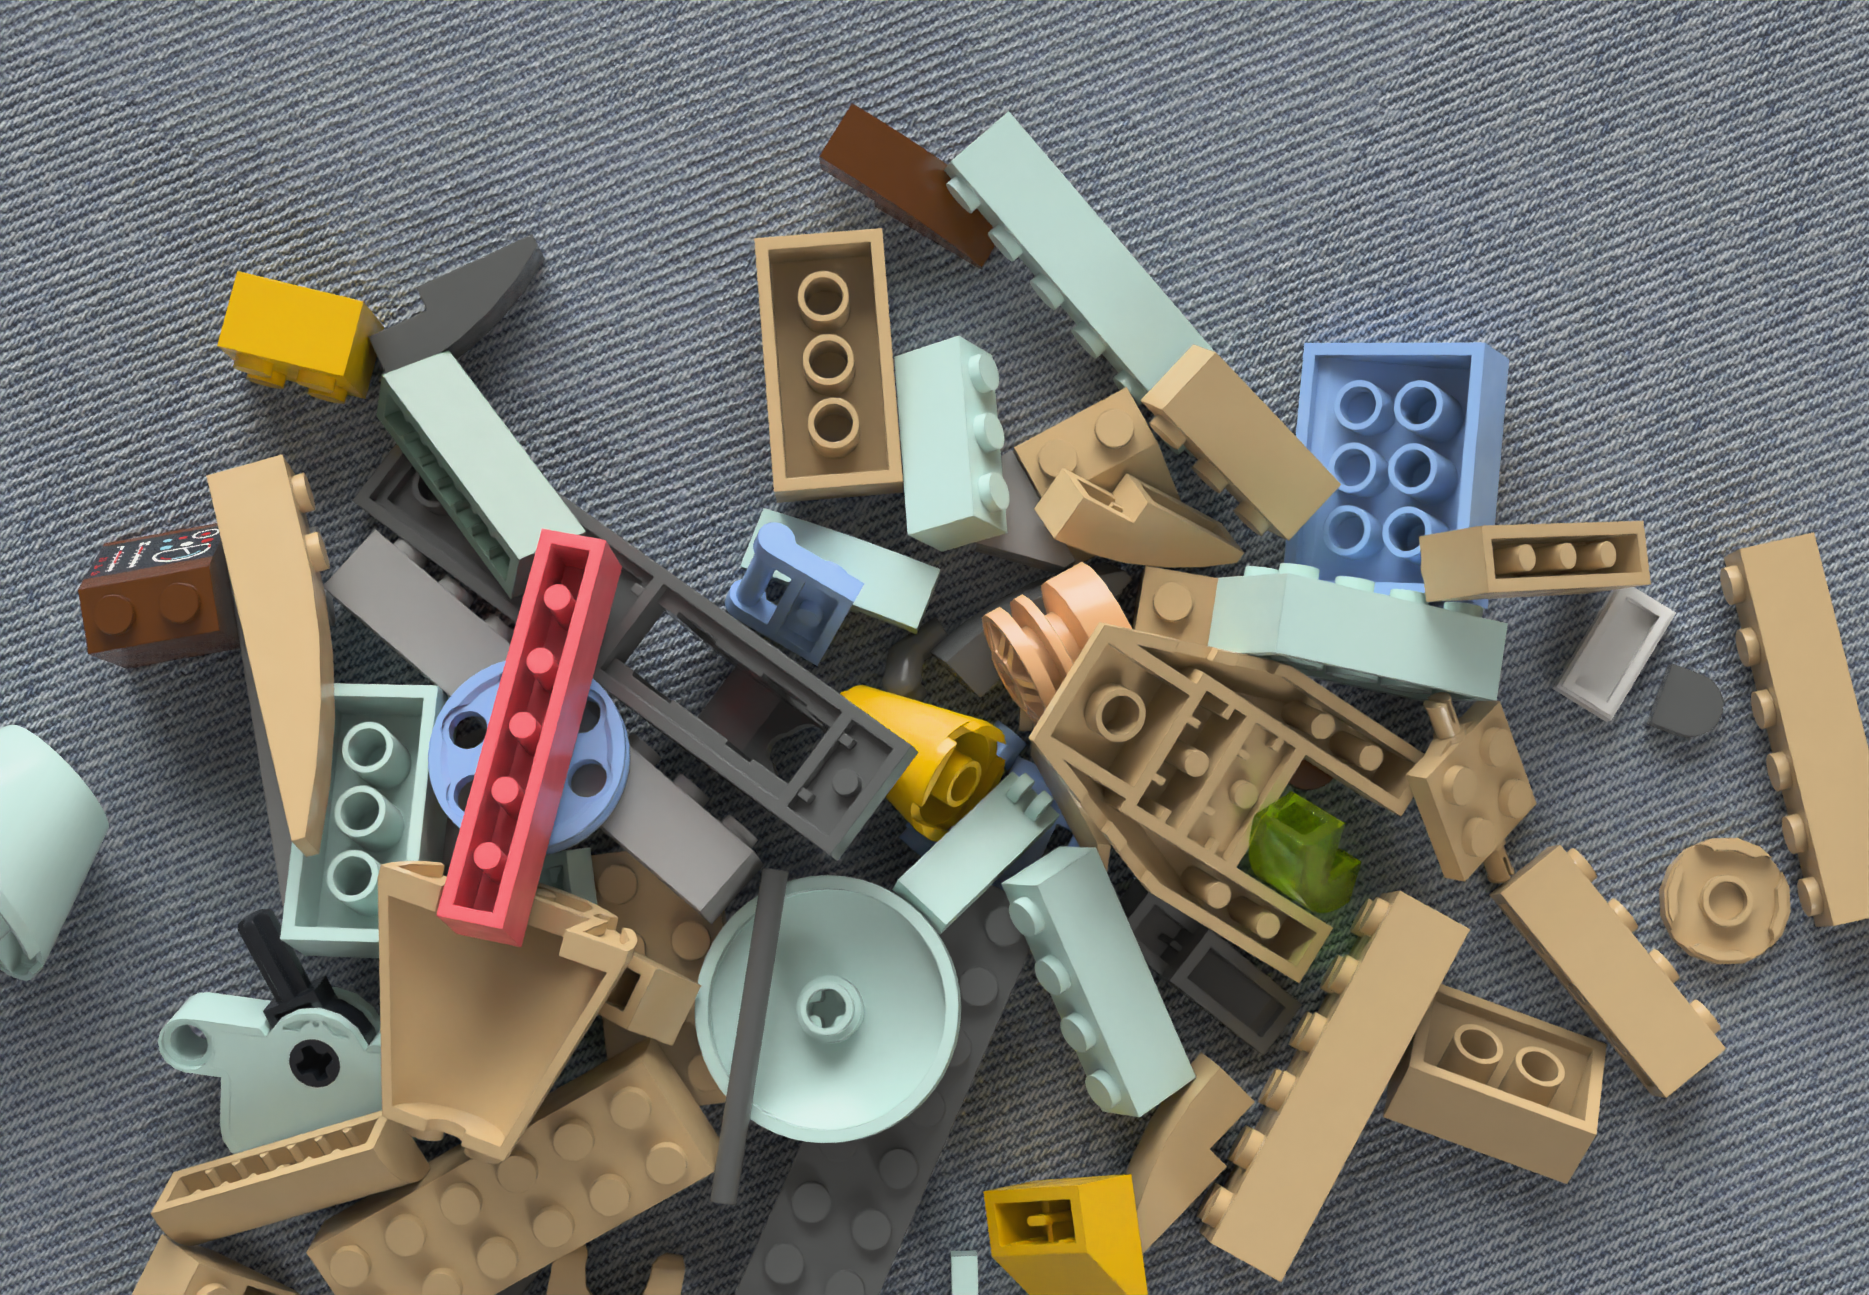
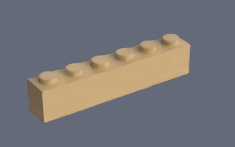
[1720,532,1869,927]

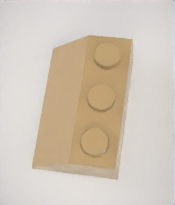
[1383,984,1607,1184]

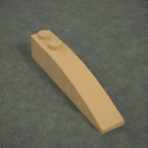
[206,454,335,857]

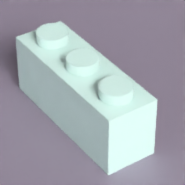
[894,336,1009,552]

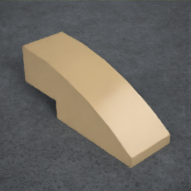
[1034,468,1244,568]
[1126,1052,1255,1254]

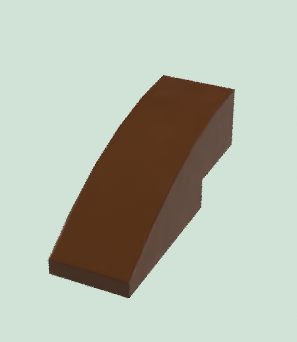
[819,103,996,270]

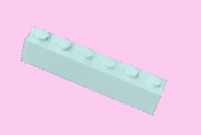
[944,111,1215,457]

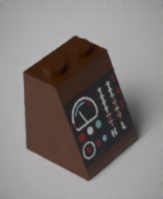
[78,523,240,669]

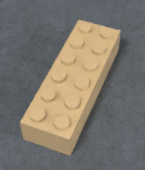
[1196,891,1470,1282]
[306,1037,720,1295]

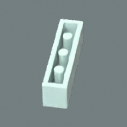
[1001,846,1196,1117]

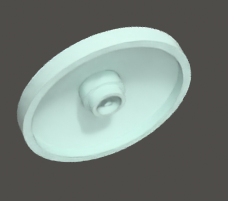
[695,875,961,1143]

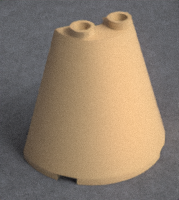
[378,861,637,1164]

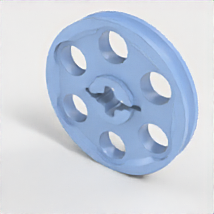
[428,660,630,855]

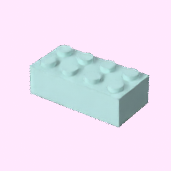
[1208,563,1508,701]
[280,683,457,958]

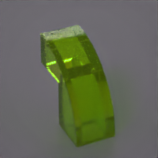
[1249,791,1362,913]

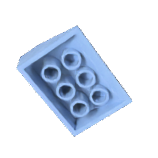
[1284,342,1509,609]

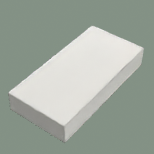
[1552,587,1676,722]

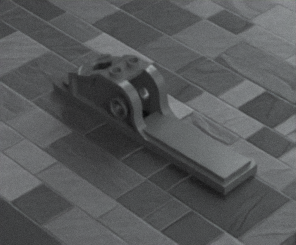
[352,444,919,861]

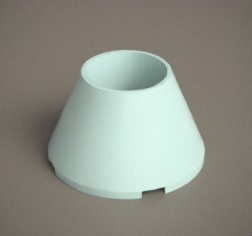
[0,725,109,981]

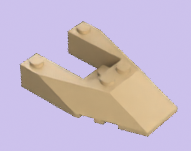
[1028,622,1425,983]

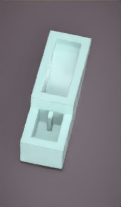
[740,508,940,634]

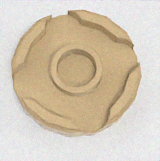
[1659,838,1791,964]

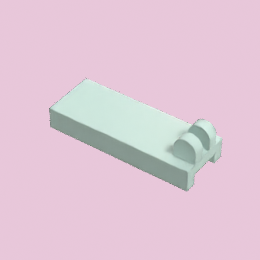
[892,771,1060,934]

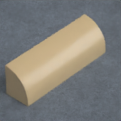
[150,1110,431,1246]

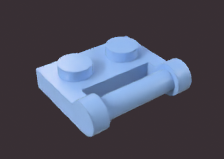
[725,522,864,666]

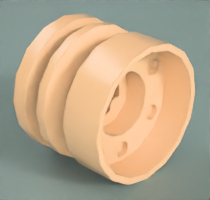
[982,562,1132,726]

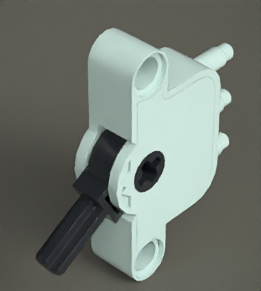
[158,909,418,1154]

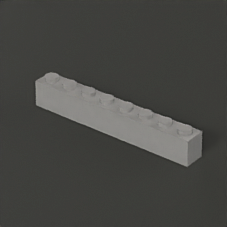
[323,529,764,924]

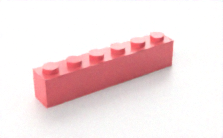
[436,529,622,947]

